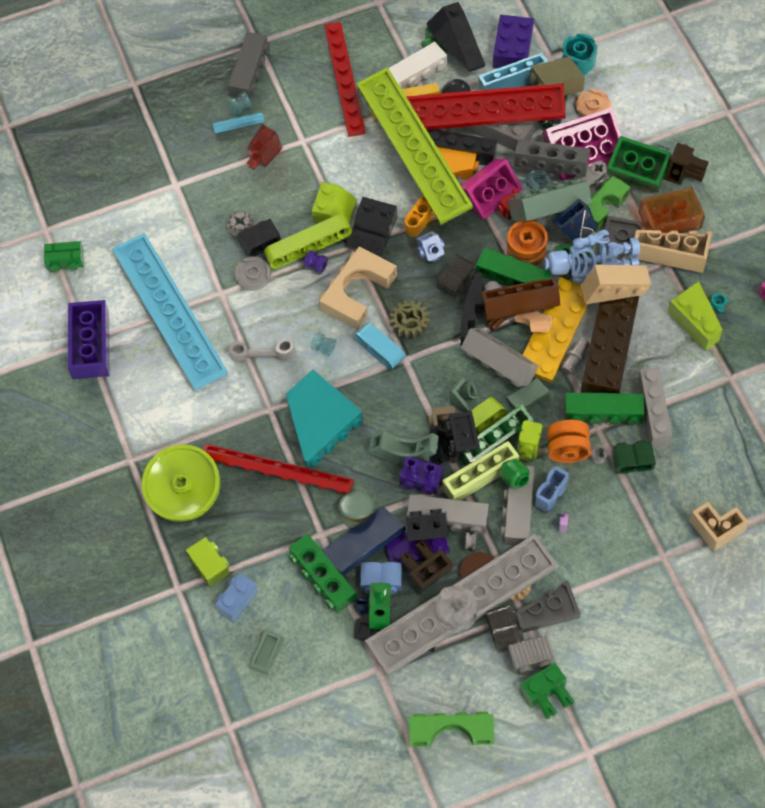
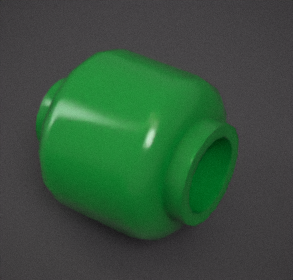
[500,459,530,488]

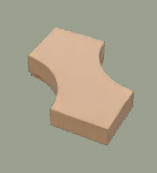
[515,310,552,332]

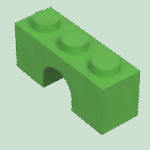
[586,176,630,232]

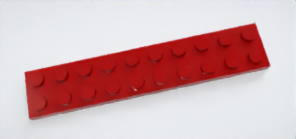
[406,83,566,130]

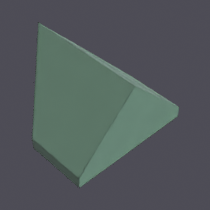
[450,376,482,412]

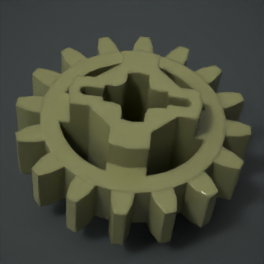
[390,300,430,339]

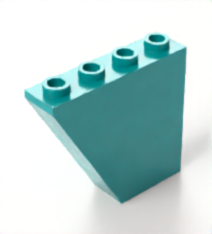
[286,369,363,469]

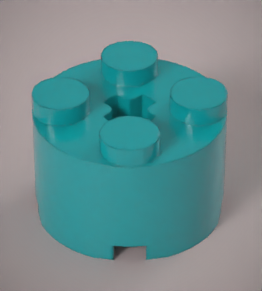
[561,33,598,76]

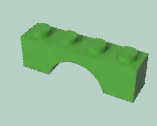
[409,711,494,747]

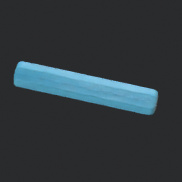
[213,113,264,133]

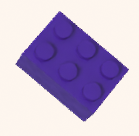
[493,14,534,69]

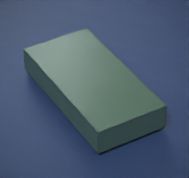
[507,378,549,409]
[249,630,284,675]

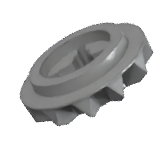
[226,210,255,237]

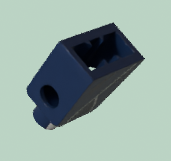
[552,199,596,241]

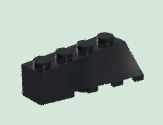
[427,129,497,166]

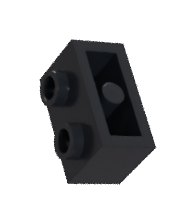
[406,508,449,541]

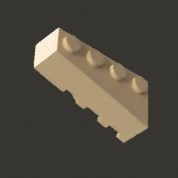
[634,230,712,273]

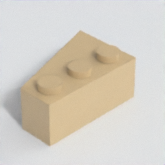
[581,265,652,304]

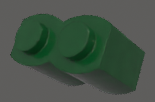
[611,440,656,474]

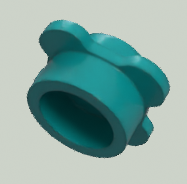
[709,293,729,313]

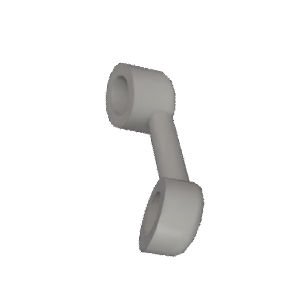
[229,338,295,362]

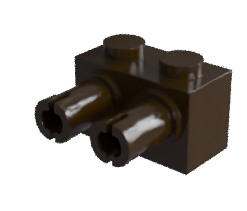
[664,143,709,185]
[398,539,454,594]

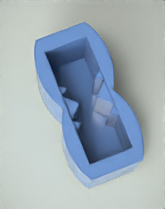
[535,466,569,513]
[361,562,402,595]

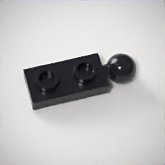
[335,229,387,256]

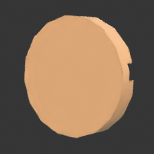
[576,89,611,117]

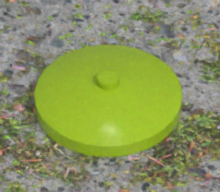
[142,444,221,522]

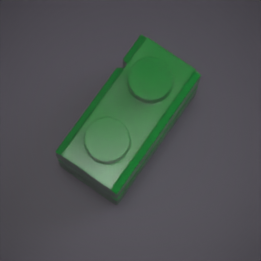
[44,241,84,272]

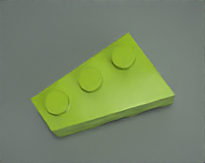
[668,281,723,351]

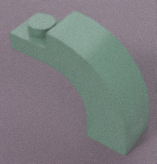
[369,431,439,463]

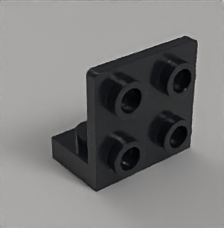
[444,411,480,463]

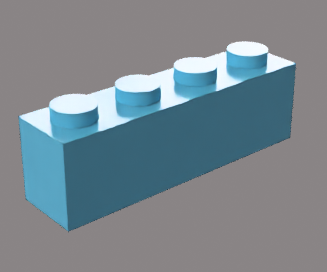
[478,53,548,90]

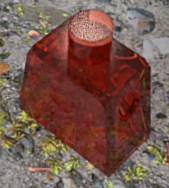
[246,124,283,170]

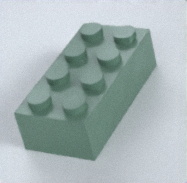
[507,178,592,221]

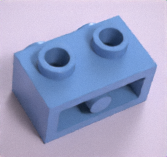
[215,573,258,623]

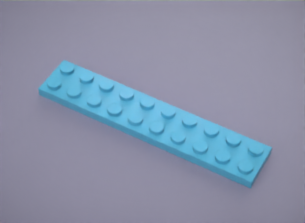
[112,233,228,391]

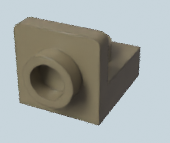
[428,406,456,429]

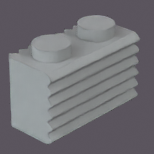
[508,635,555,675]

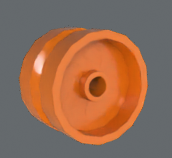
[507,220,548,266]
[546,420,591,463]

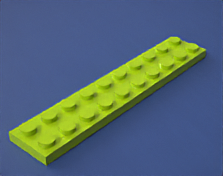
[357,67,473,225]

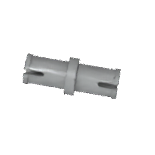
[560,337,590,375]

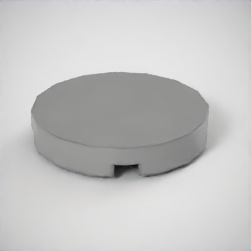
[234,256,272,291]

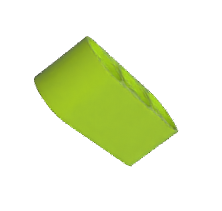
[471,397,507,435]

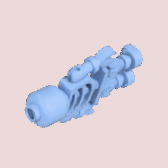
[544,230,640,284]

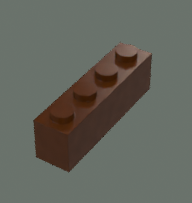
[481,277,561,320]

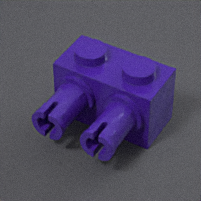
[399,456,444,495]

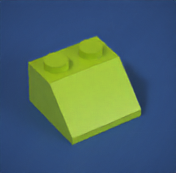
[312,182,357,224]

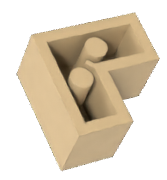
[689,502,749,552]

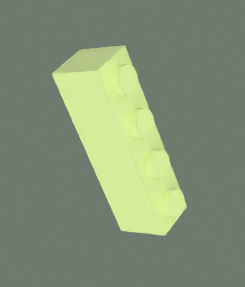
[443,441,519,501]

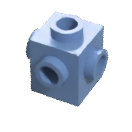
[416,232,445,262]

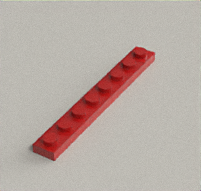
[324,21,366,137]
[202,444,355,494]

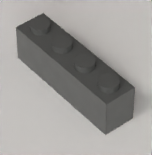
[228,32,270,100]

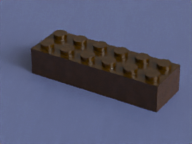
[581,296,639,393]

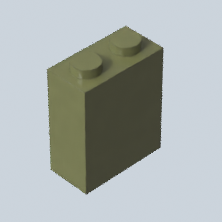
[529,57,585,96]

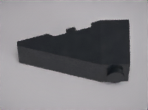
[426,2,485,72]

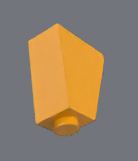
[437,147,479,181]

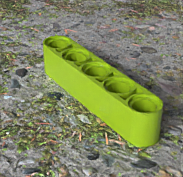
[264,214,352,269]

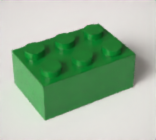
[607,136,672,192]

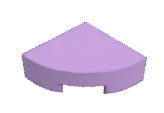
[558,513,569,533]

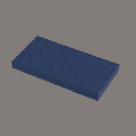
[322,507,406,576]

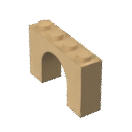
[319,247,397,330]

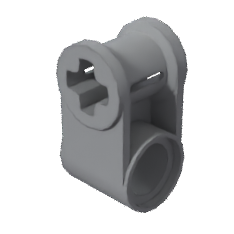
[574,161,607,193]

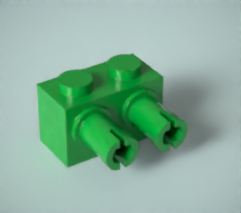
[519,662,575,720]

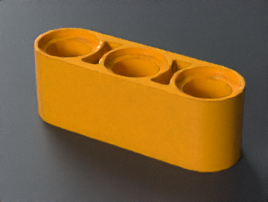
[405,195,435,237]

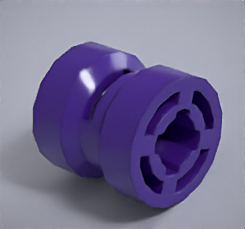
[303,250,328,274]

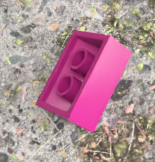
[461,158,523,220]

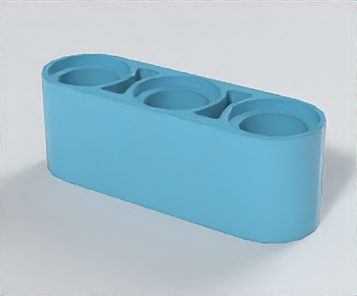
[354,322,406,370]

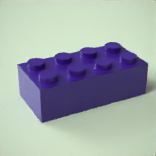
[68,300,110,379]

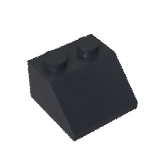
[353,197,398,247]

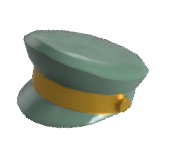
[339,491,374,528]

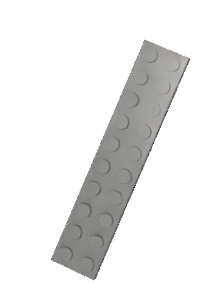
[365,534,558,676]

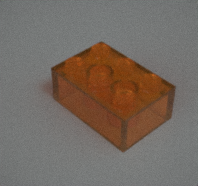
[638,187,705,233]

